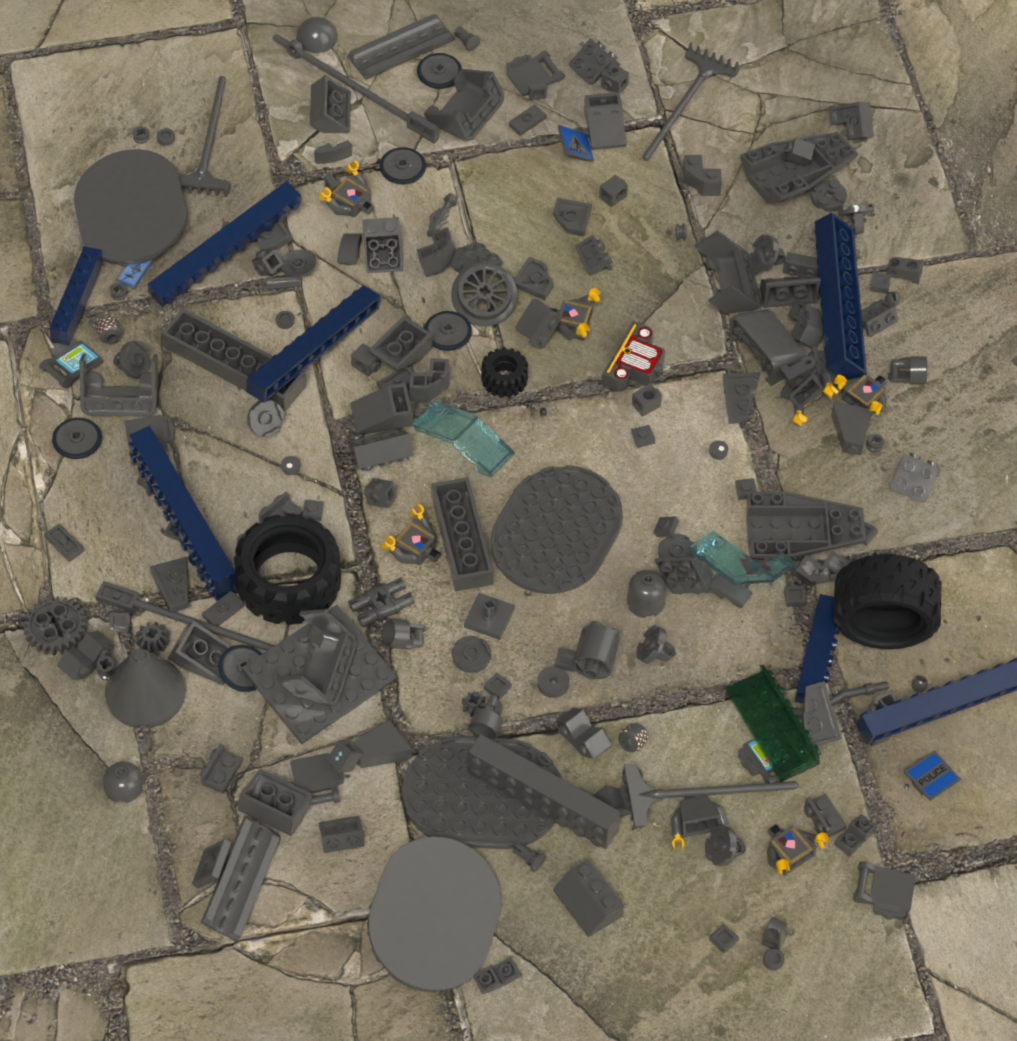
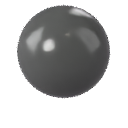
[296,17,338,53]

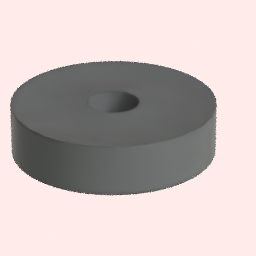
[537,667,569,698]

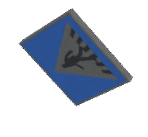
[558,125,594,162]

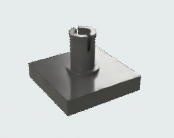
[464,593,515,640]
[192,839,231,888]

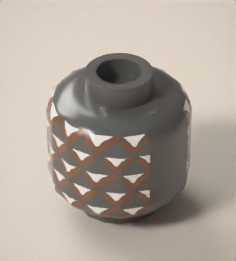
[96,316,122,344]
[618,723,648,753]

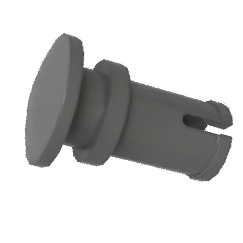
[454,26,480,51]
[513,842,546,872]

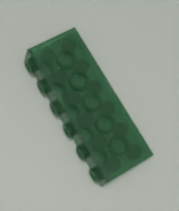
[725,664,821,782]

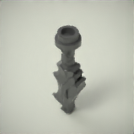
[427,193,458,237]

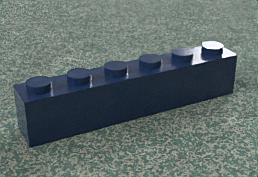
[49,246,103,346]
[795,594,839,704]

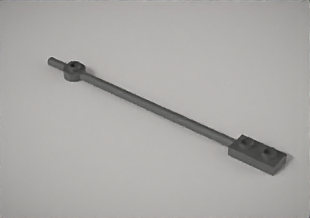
[273,34,439,143]
[95,581,275,651]

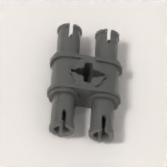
[348,577,415,627]

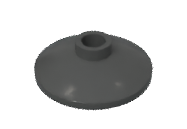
[280,249,316,277]

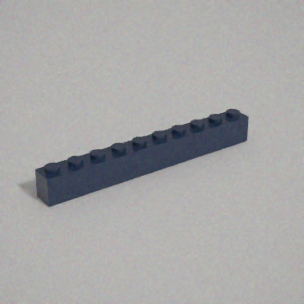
[147,181,301,307]
[246,285,381,403]
[856,658,1017,745]

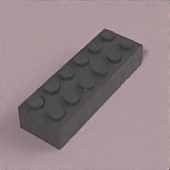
[431,477,493,591]

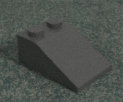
[368,316,432,371]
[167,620,232,685]

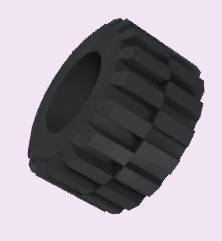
[481,347,528,398]

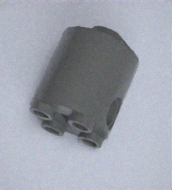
[573,621,620,679]

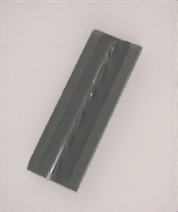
[348,14,454,79]
[201,815,280,942]

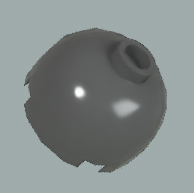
[103,761,144,803]

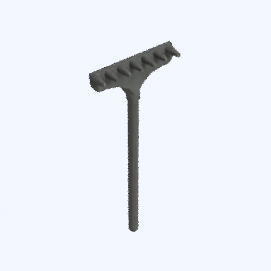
[643,42,739,160]
[179,76,229,197]
[622,764,798,831]

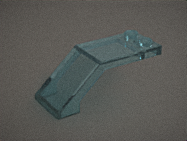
[413,401,515,477]
[689,530,796,585]

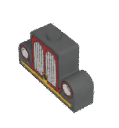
[602,320,665,391]

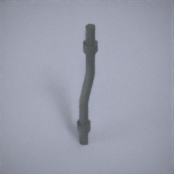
[775,681,889,722]

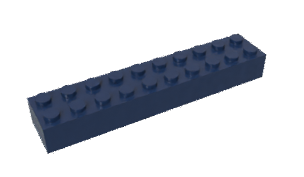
[815,212,867,379]
[128,426,237,601]

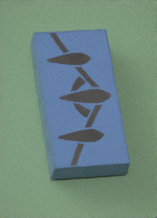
[118,259,152,289]

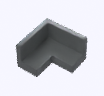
[829,102,874,140]

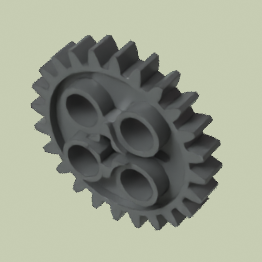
[23,596,88,655]

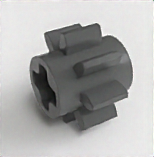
[462,692,486,717]

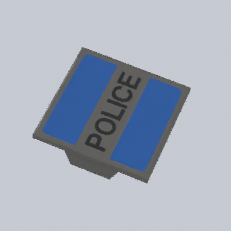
[904,751,961,801]

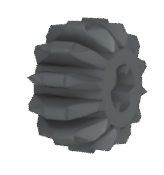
[136,622,169,655]

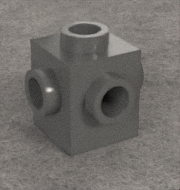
[601,64,629,93]
[252,249,284,276]
[364,478,396,508]

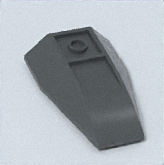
[740,132,858,203]
[746,492,866,558]

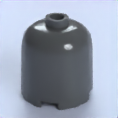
[627,570,666,618]

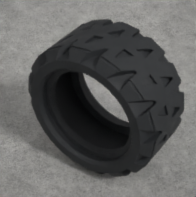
[234,513,341,625]
[833,554,942,649]

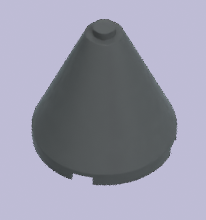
[105,649,185,728]

